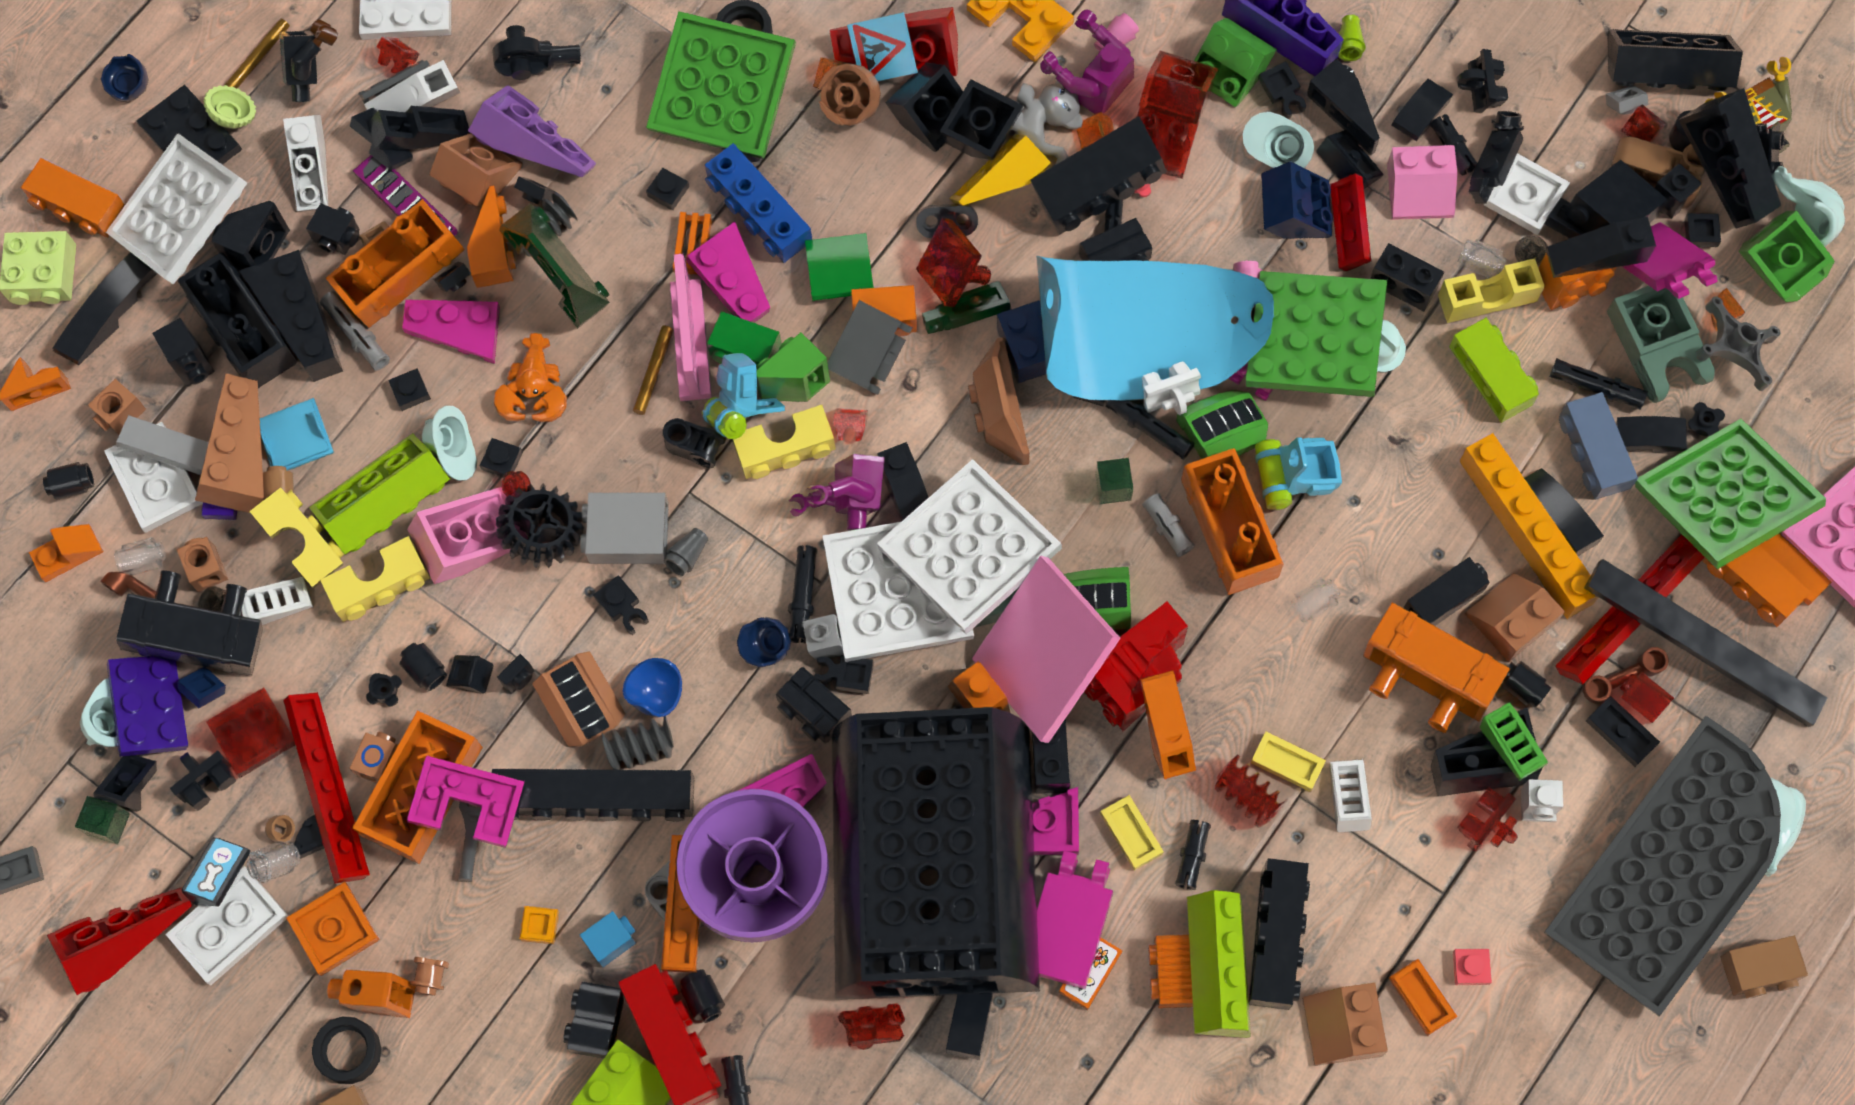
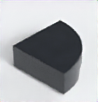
[294,815,324,860]

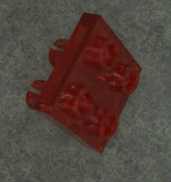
[1137,105,1199,179]
[916,218,991,307]
[206,687,295,778]

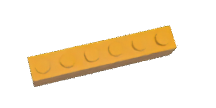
[1459,433,1599,619]

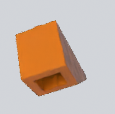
[467,185,517,288]
[1141,671,1196,780]

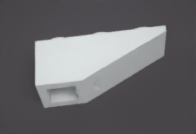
[364,60,460,112]
[283,115,328,211]

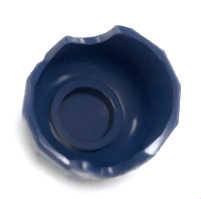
[101,54,149,101]
[737,617,791,667]

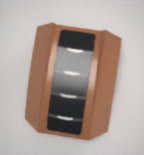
[532,651,626,747]

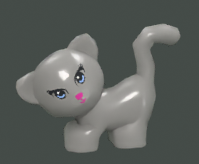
[1009,81,1083,166]

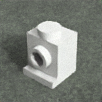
[1521,779,1563,822]

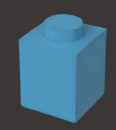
[580,911,636,967]

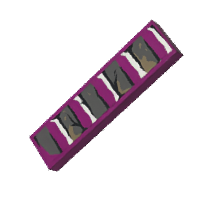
[353,155,458,236]

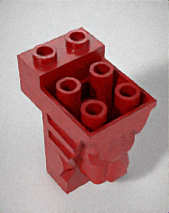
[1084,601,1188,731]

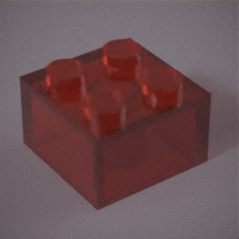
[1139,50,1218,125]

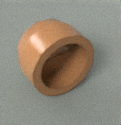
[265,815,295,842]

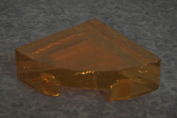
[1711,288,1745,331]

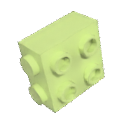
[0,231,76,305]

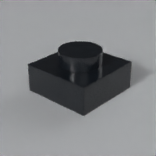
[646,167,689,210]
[514,176,556,205]
[1684,213,1721,247]
[433,261,471,292]
[388,368,431,411]
[479,438,523,480]
[497,654,534,694]

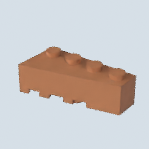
[195,373,264,513]

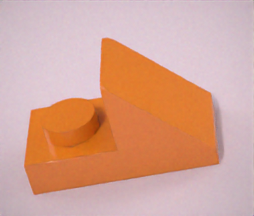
[0,357,71,411]
[29,524,104,582]

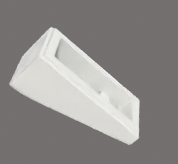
[242,577,313,625]
[1330,760,1372,832]

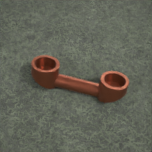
[100,572,156,598]
[1583,647,1669,704]

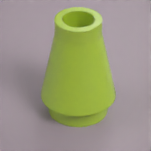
[1338,15,1366,62]

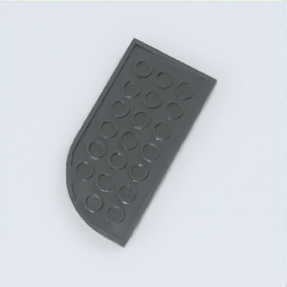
[1544,716,1781,1017]

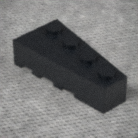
[1679,88,1781,229]
[239,250,343,382]
[1249,858,1310,1010]

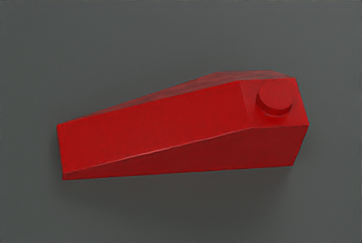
[830,7,958,76]
[47,887,192,995]

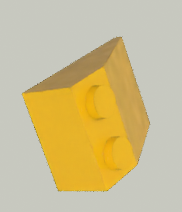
[949,134,1051,206]

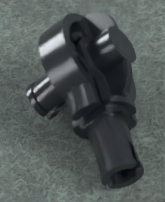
[492,25,581,80]

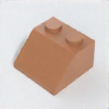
[429,133,523,206]
[1465,573,1565,662]
[1302,983,1388,1066]

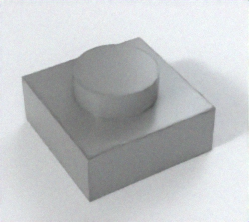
[1605,86,1649,114]

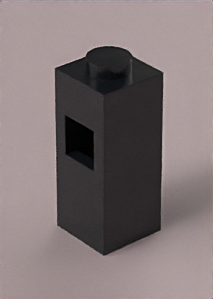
[1404,557,1490,626]

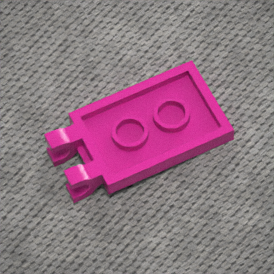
[1622,222,1718,299]
[1037,851,1113,989]

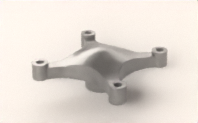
[1696,297,1781,391]

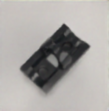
[1457,49,1508,113]
[170,750,236,811]

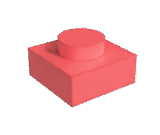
[1453,949,1492,985]

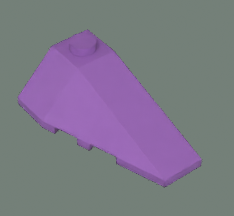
[468,85,596,177]

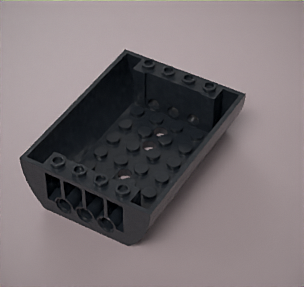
[832,707,1040,1000]

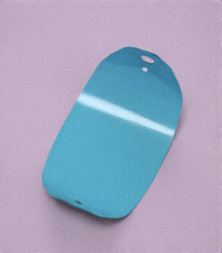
[1036,256,1274,400]

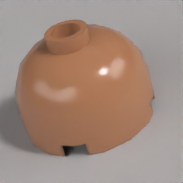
[818,63,881,126]

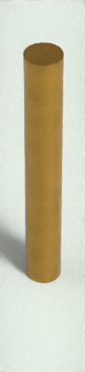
[225,18,290,89]
[633,325,673,415]

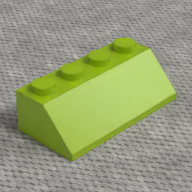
[309,433,450,555]
[1187,890,1251,1038]
[571,1040,671,1105]

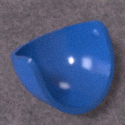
[623,658,682,717]

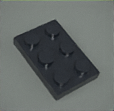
[137,84,242,165]

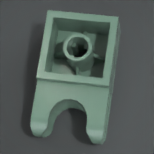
[1607,286,1715,403]

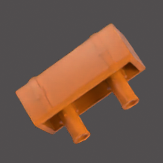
[326,199,465,328]
[1181,448,1284,595]
[1363,602,1510,733]

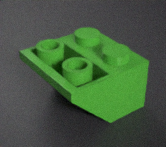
[1186,18,1277,107]
[756,332,830,402]

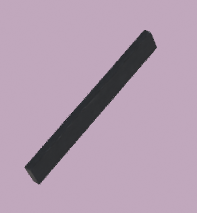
[1584,559,1828,727]

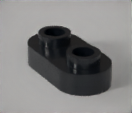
[916,204,978,238]

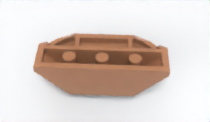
[968,337,1030,465]

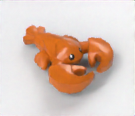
[494,333,567,422]

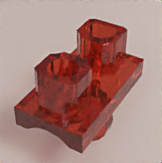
[1457,788,1518,852]
[838,1003,905,1050]

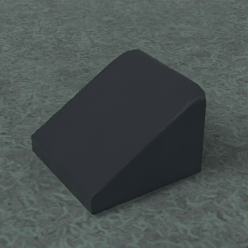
[446,655,493,694]

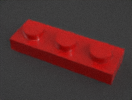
[1330,173,1372,272]

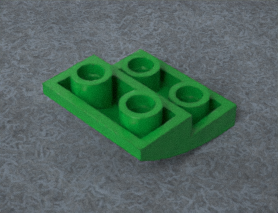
[805,233,874,301]

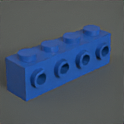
[705,143,812,263]

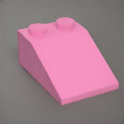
[407,487,528,584]

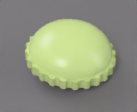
[203,85,256,129]

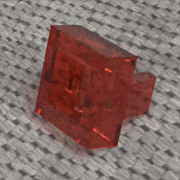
[377,37,420,74]
[1621,104,1666,143]
[833,408,868,441]

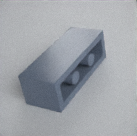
[1559,392,1638,500]

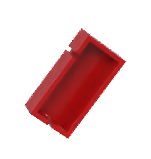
[618,964,722,1105]

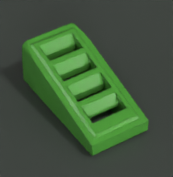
[1480,702,1548,781]

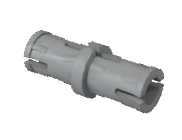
[1142,493,1195,557]

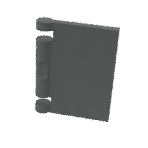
[359,59,430,104]
[827,300,913,395]

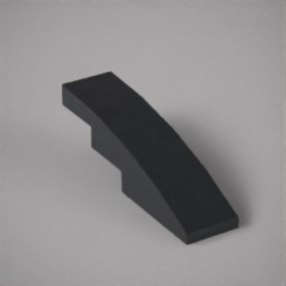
[53,252,156,365]

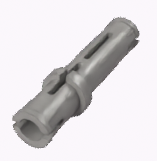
[320,291,390,371]

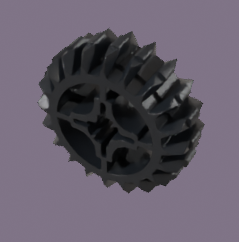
[496,483,584,568]

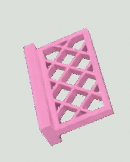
[670,254,712,401]

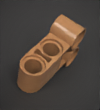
[1611,137,1705,209]

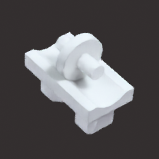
[1142,361,1201,415]

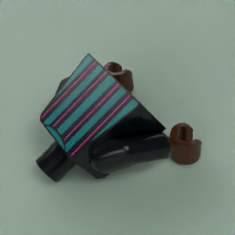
[279,20,338,102]

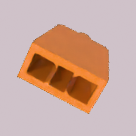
[948,661,1010,713]
[327,970,416,1018]

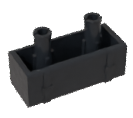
[178,253,297,388]
[116,570,263,676]

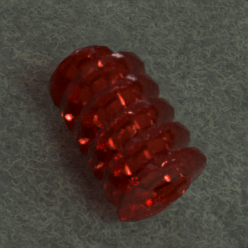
[1214,754,1288,828]

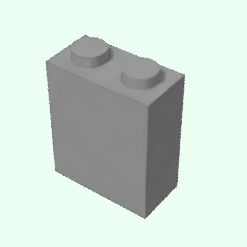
[580,493,669,564]

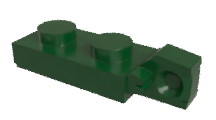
[922,281,1011,334]

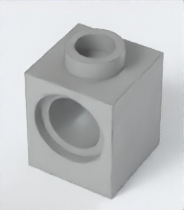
[803,614,844,660]

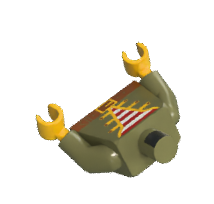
[1705,57,1792,154]

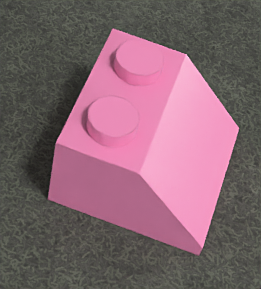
[1387,145,1457,220]

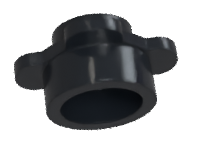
[1491,111,1524,131]
[1688,402,1725,437]
[366,673,402,707]

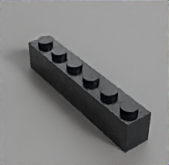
[492,769,695,822]

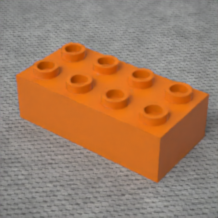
[353,710,483,864]

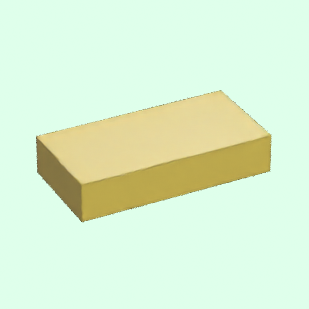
[1251,732,1326,792]
[1100,795,1164,871]

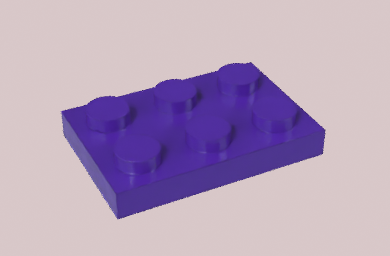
[106,656,188,757]

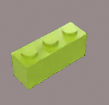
[1449,317,1539,423]

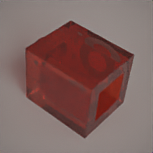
[1620,672,1674,723]

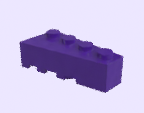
[1222,0,1344,77]

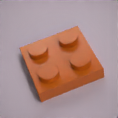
[286,882,380,976]

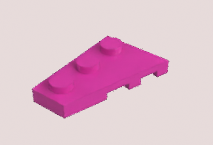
[686,222,770,323]
[402,299,500,364]
[738,754,827,808]
[1032,787,1079,855]

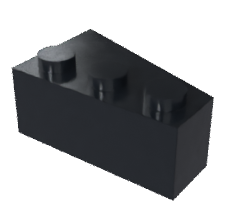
[1431,707,1543,796]

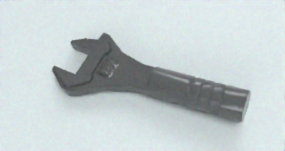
[459,802,482,882]

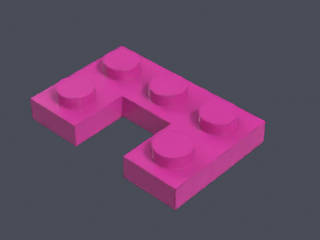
[407,756,524,848]

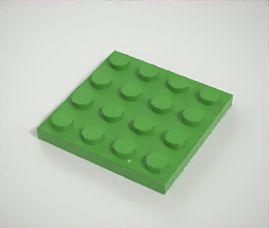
[646,11,796,159]
[1246,271,1387,397]
[1635,418,1826,569]

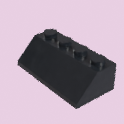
[1607,29,1743,91]
[1030,116,1167,235]

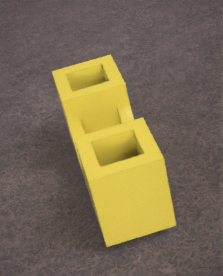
[1438,258,1545,323]
[733,405,836,479]
[250,487,344,589]
[320,536,431,622]

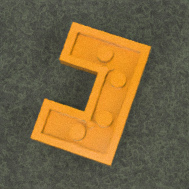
[967,0,1074,63]

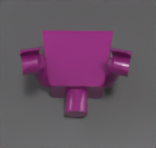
[1040,9,1134,118]
[789,454,884,531]

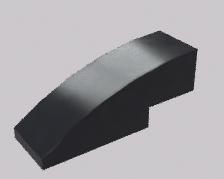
[368,105,470,150]
[1524,468,1604,556]
[946,993,994,1060]

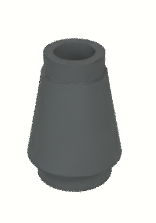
[664,528,708,576]

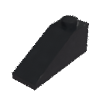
[1307,59,1380,155]
[1546,217,1656,278]
[877,442,929,521]

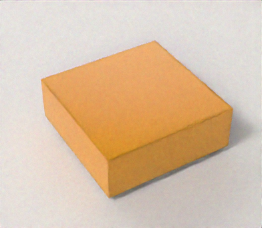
[519,906,559,944]

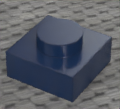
[178,666,226,708]

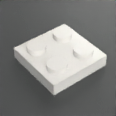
[1483,153,1570,235]

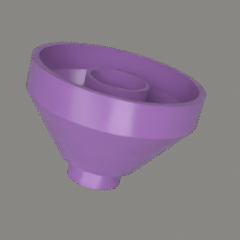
[677,789,829,943]

